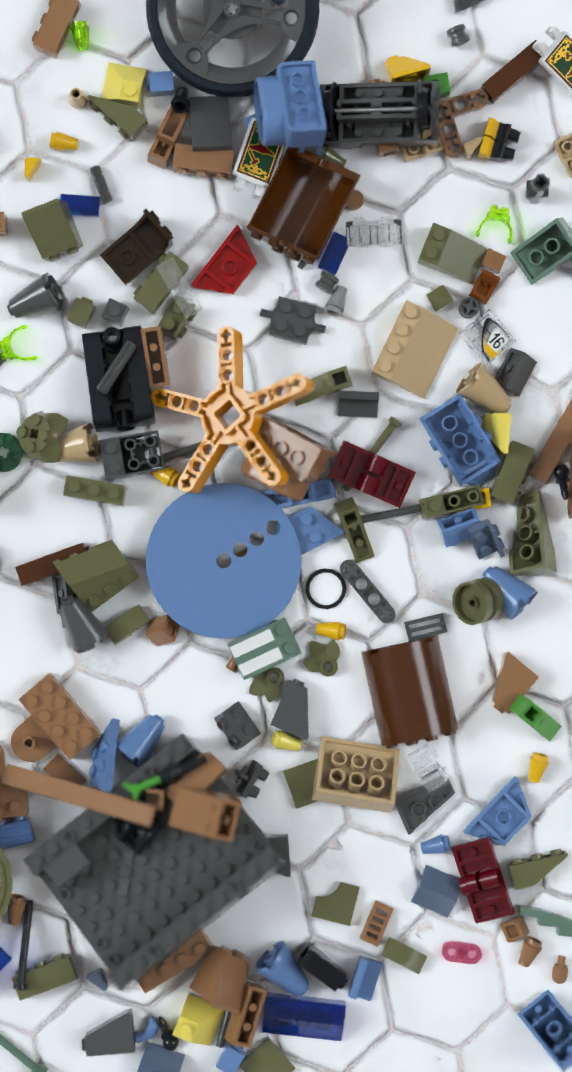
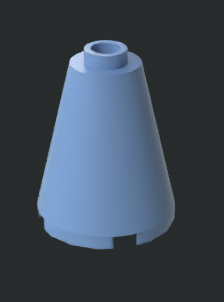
[482,566,538,620]
[116,714,165,768]
[255,941,309,996]

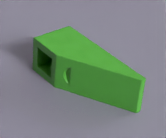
[509,693,562,742]

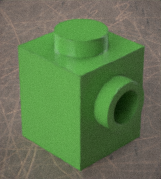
[422,72,451,98]

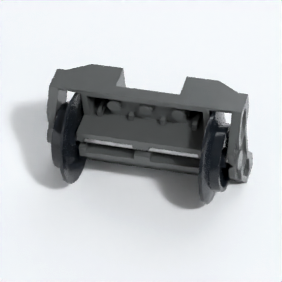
[320,79,440,148]

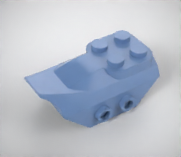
[419,394,501,486]

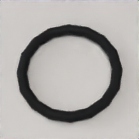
[305,568,346,609]

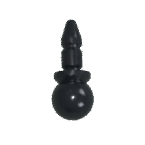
[554,464,570,500]
[158,1016,179,1051]

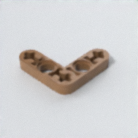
[439,90,488,158]

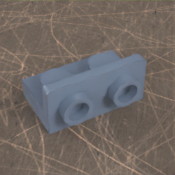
[467,519,505,560]

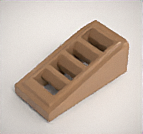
[359,900,394,947]

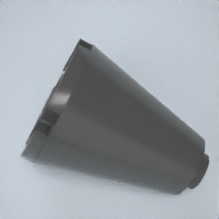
[7,272,65,318]
[60,595,109,653]

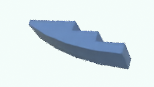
[260,478,337,509]

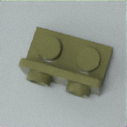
[158,295,197,341]

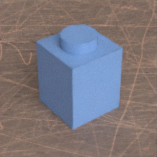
[146,71,175,97]
[215,1042,245,1072]

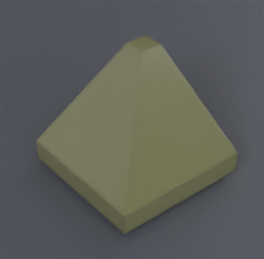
[426,285,453,312]

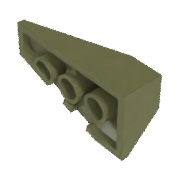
[509,491,557,576]

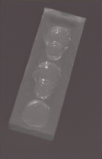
[156,256,203,319]

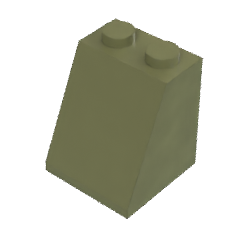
[21,198,83,262]

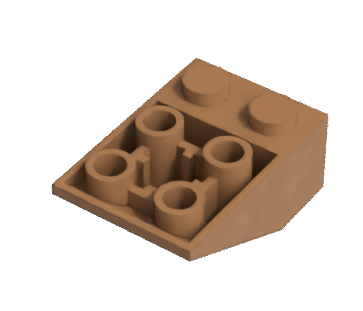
[168,786,242,842]

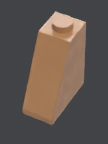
[491,651,539,714]

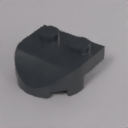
[114,816,164,856]

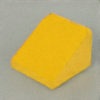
[24,157,42,181]

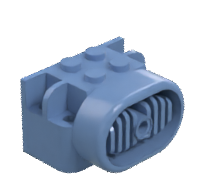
[254,60,327,156]

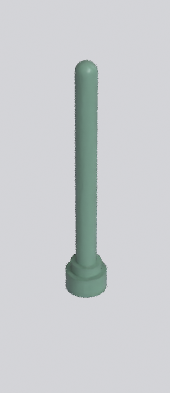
[0,1034,49,1072]

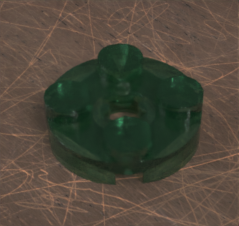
[0,433,24,473]

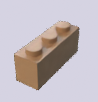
[32,0,81,59]
[172,143,235,180]
[141,326,171,388]
[166,751,228,803]
[224,981,268,1049]

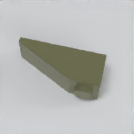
[334,497,375,563]

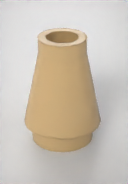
[68,88,88,109]

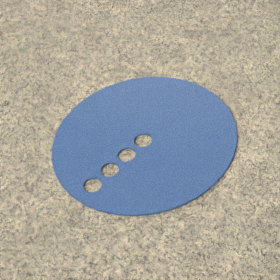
[146,483,301,638]

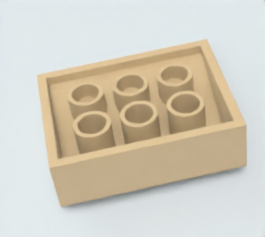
[371,300,458,399]
[312,736,400,813]

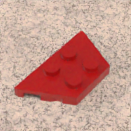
[191,225,257,295]

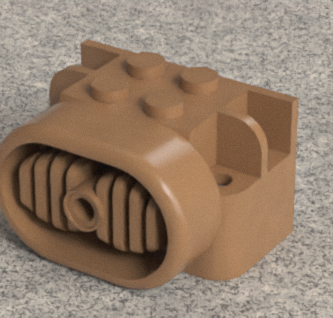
[240,415,338,501]

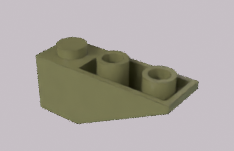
[88,95,148,142]
[294,366,353,407]
[418,485,484,520]
[507,849,568,890]

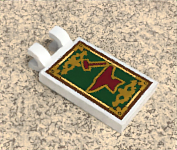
[532,26,572,96]
[232,117,285,199]

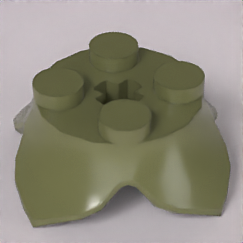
[16,411,68,463]

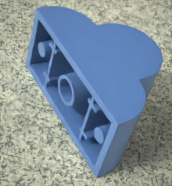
[517,989,572,1072]

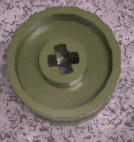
[452,577,504,625]

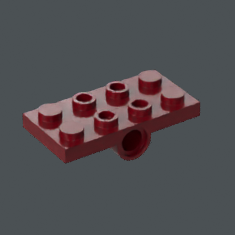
[328,440,416,508]
[451,836,515,924]

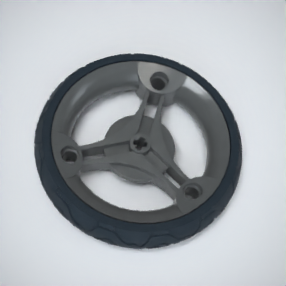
[146,0,320,97]

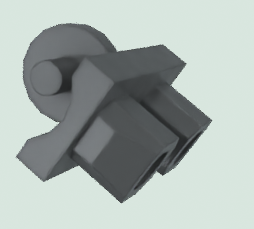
[234,760,269,798]

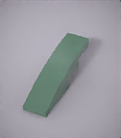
[518,905,572,937]

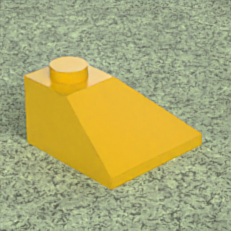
[384,55,431,82]

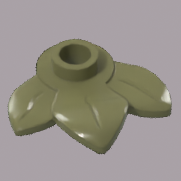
[303,640,340,677]
[249,667,284,702]

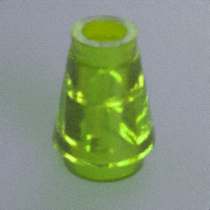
[70,21,90,51]

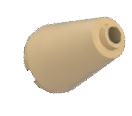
[456,362,511,413]
[57,423,100,463]

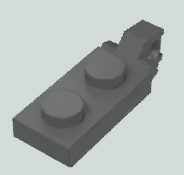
[52,573,74,628]

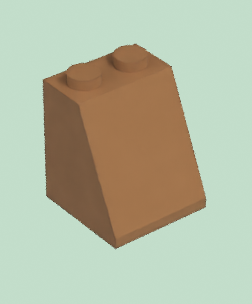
[189,944,250,1015]

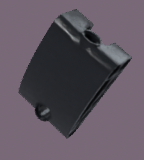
[82,325,156,432]

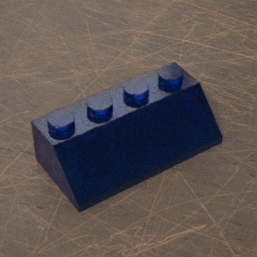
[262,992,346,1041]

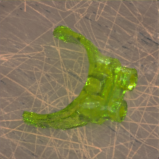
[475,205,512,244]
[0,325,37,361]

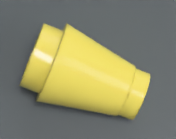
[271,730,302,751]

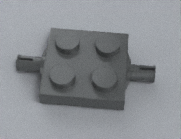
[259,296,326,345]

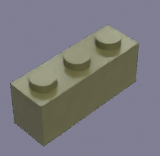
[133,251,190,315]
[490,440,536,505]
[63,475,127,506]
[11,953,78,1001]

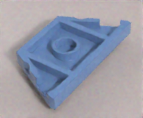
[275,506,345,555]
[89,718,120,793]
[462,776,532,846]

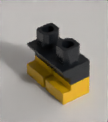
[477,117,521,163]

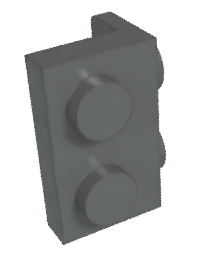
[214,701,261,750]

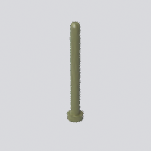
[343,416,402,491]

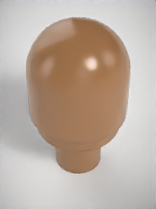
[552,955,568,984]

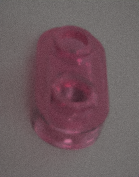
[441,940,482,964]

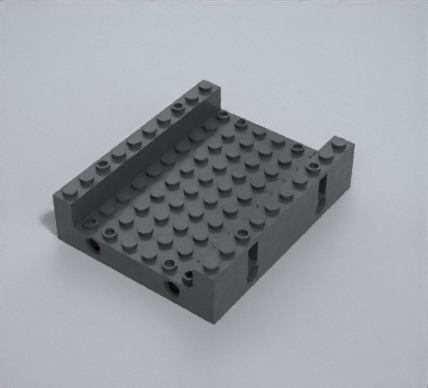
[23,733,287,991]

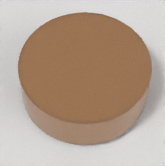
[346,190,364,210]

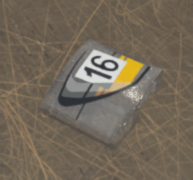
[460,309,517,366]

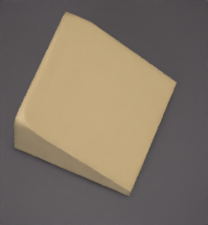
[462,136,483,161]

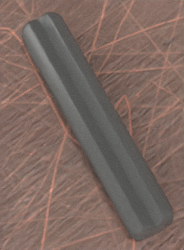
[97,341,136,394]

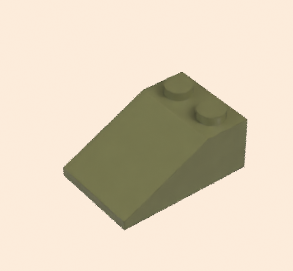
[417,222,486,285]

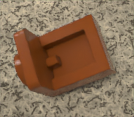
[469,269,500,305]

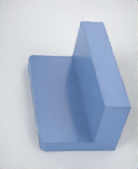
[348,956,382,1001]

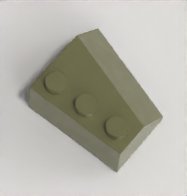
[53,540,139,612]

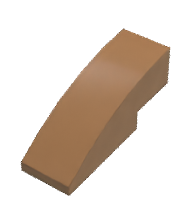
[147,105,190,169]

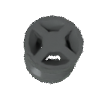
[446,24,470,47]
[315,271,339,294]
[458,297,480,319]

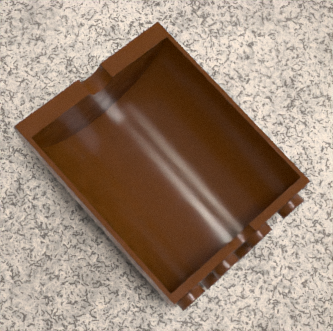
[247,147,361,265]
[361,635,458,749]

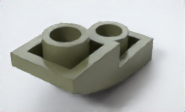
[106,605,150,645]
[381,937,428,974]

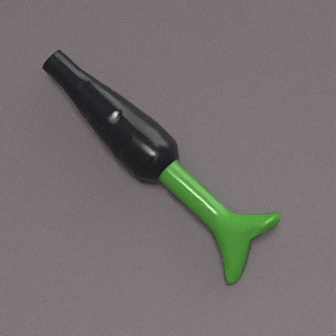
[122,755,207,801]

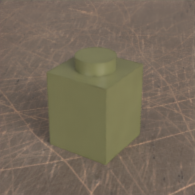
[66,296,96,329]

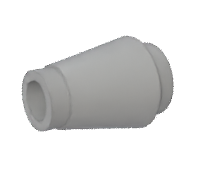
[325,285,347,316]

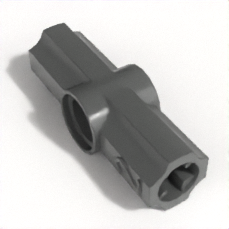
[525,174,550,203]

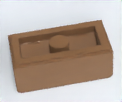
[43,754,87,785]

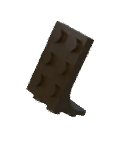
[100,209,174,286]

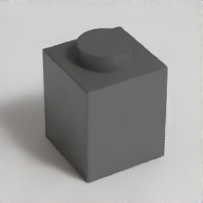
[102,298,130,327]

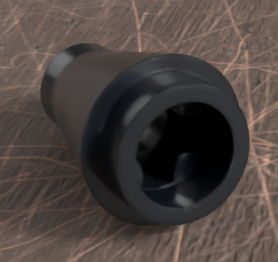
[171,86,190,114]

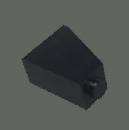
[298,942,348,992]

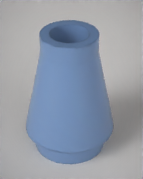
[420,834,451,854]

